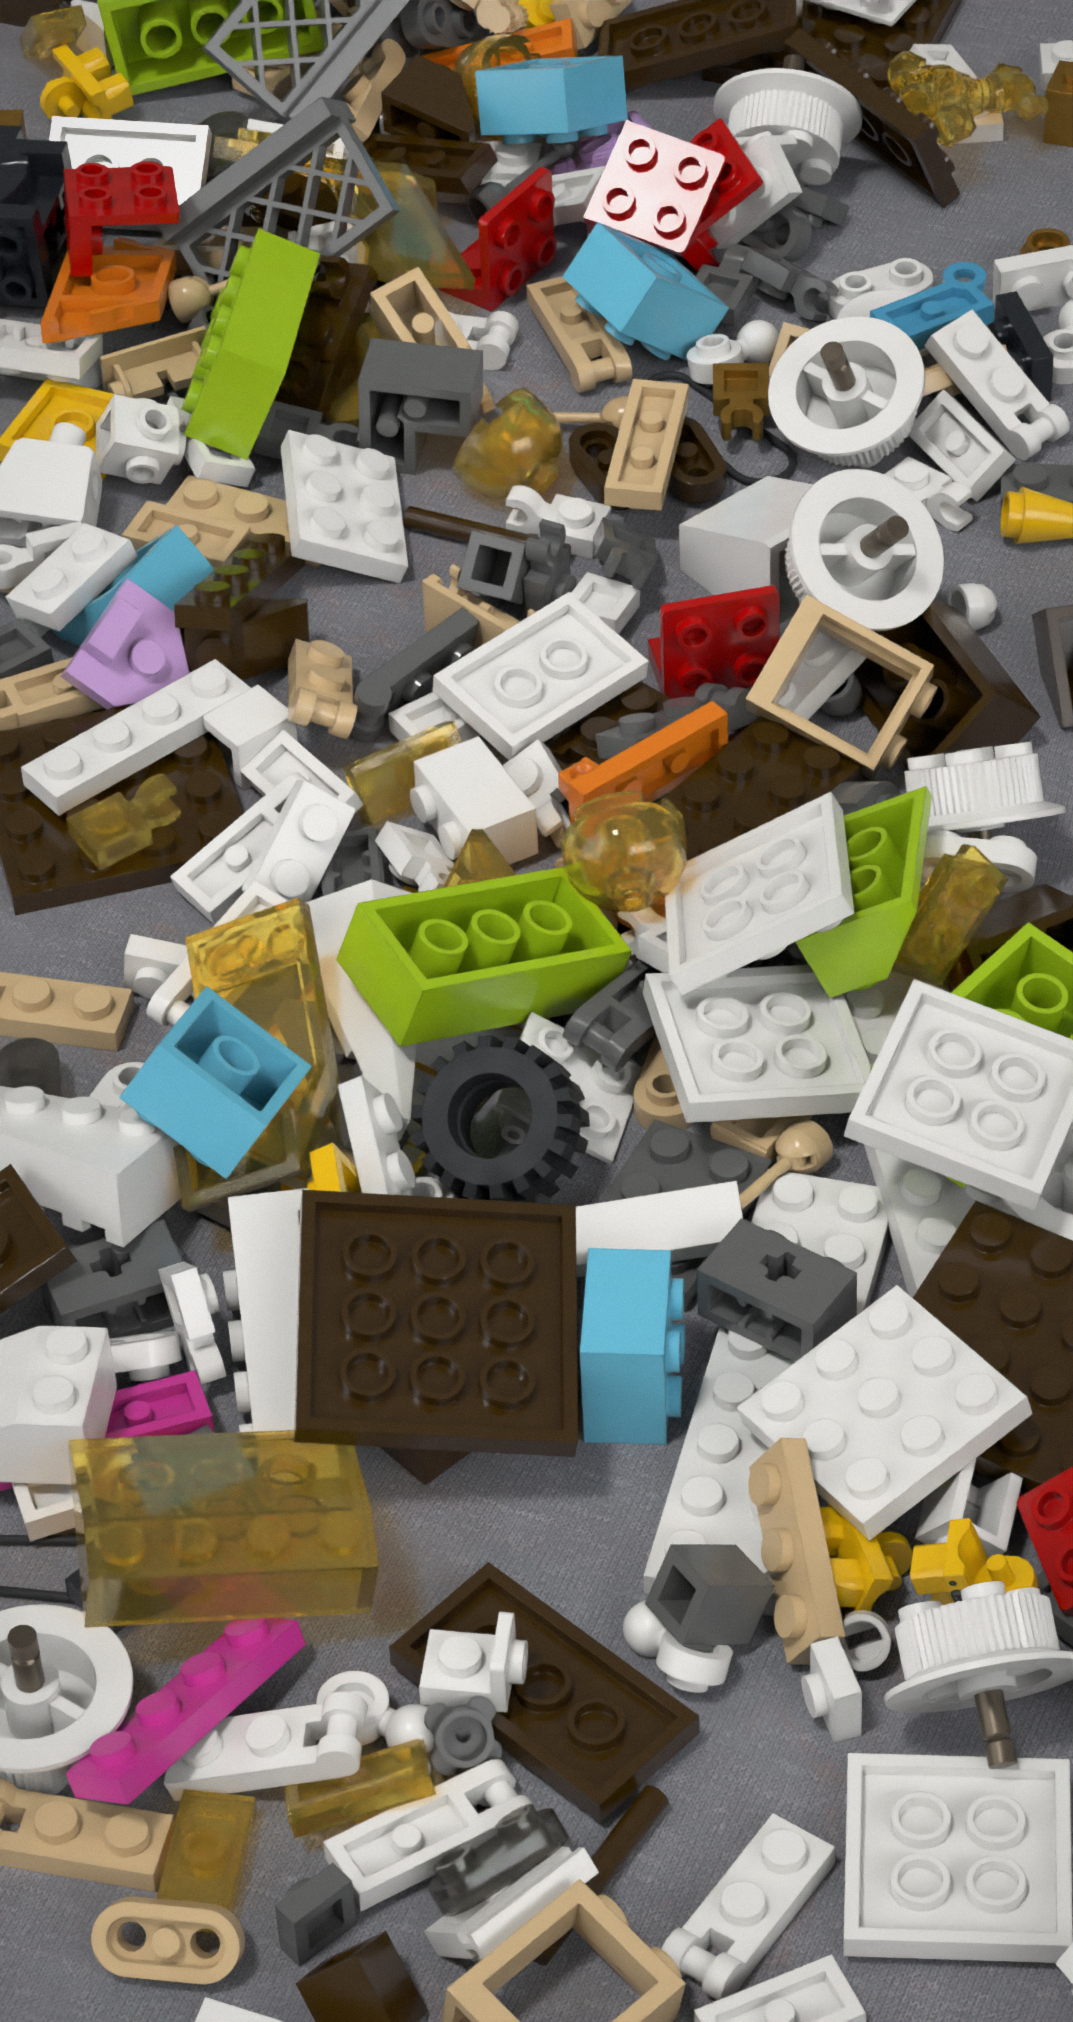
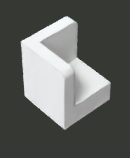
[203,685,298,790]

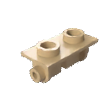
[100,326,206,399]

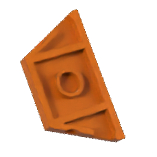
[40,236,177,343]

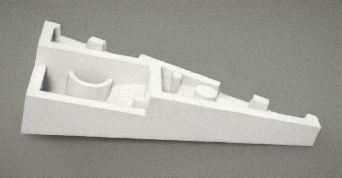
[297,879,417,1140]

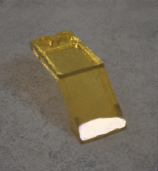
[213,127,475,290]
[173,898,340,1212]

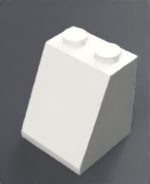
[679,476,813,633]

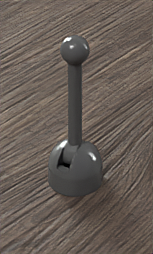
[465,142,574,224]

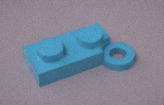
[870,262,995,351]

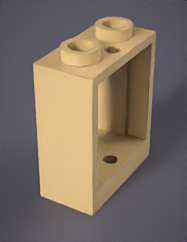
[746,594,938,781]
[441,1879,686,2022]

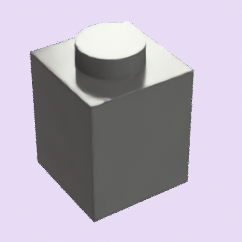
[457,531,531,606]
[645,1544,775,1646]

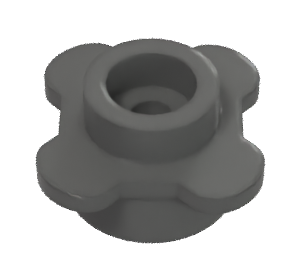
[424,1695,502,1775]

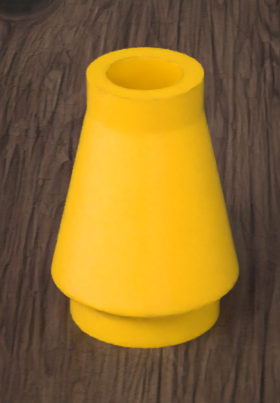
[1000,487,1073,544]

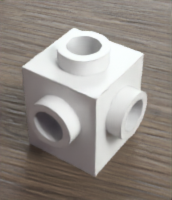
[96,394,186,485]

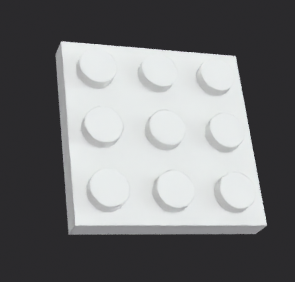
[664,792,854,995]
[643,965,871,1123]
[844,979,1073,1210]
[736,1285,1033,1541]
[843,1753,1073,1963]

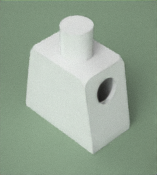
[0,422,102,547]

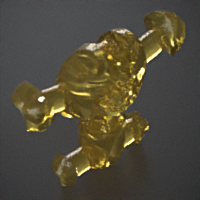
[887,51,1049,148]

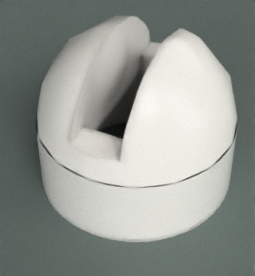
[948,583,997,630]
[840,1610,892,1671]

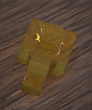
[66,774,181,870]

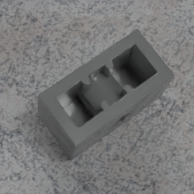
[697,1218,857,1362]
[41,1219,183,1338]

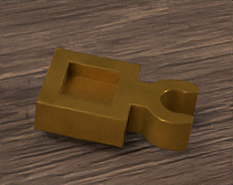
[713,363,770,441]

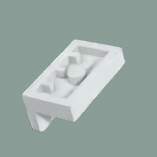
[0,319,103,388]

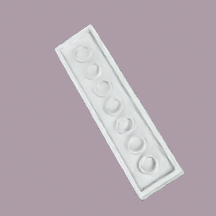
[643,1169,890,1616]

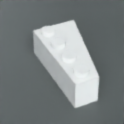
[0,1086,190,1247]
[223,1188,343,1492]

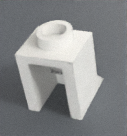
[915,1457,1023,1558]

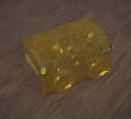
[891,844,1009,985]

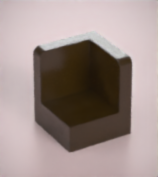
[295,1931,427,2022]

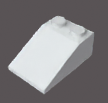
[0,1326,117,1486]

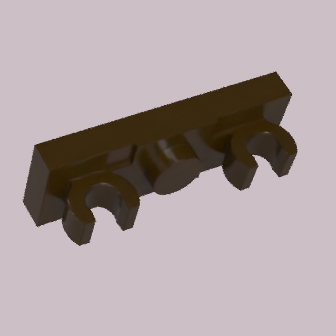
[274,255,379,422]

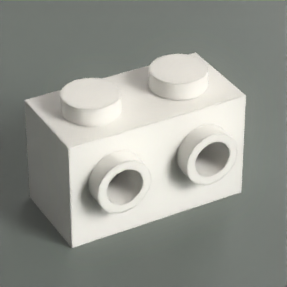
[410,736,538,879]

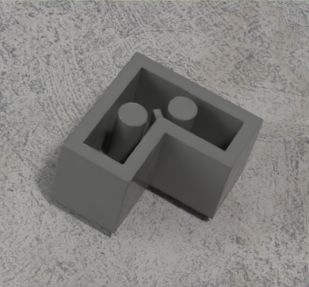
[358,338,483,475]

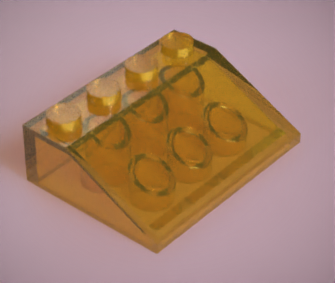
[68,1430,379,1627]

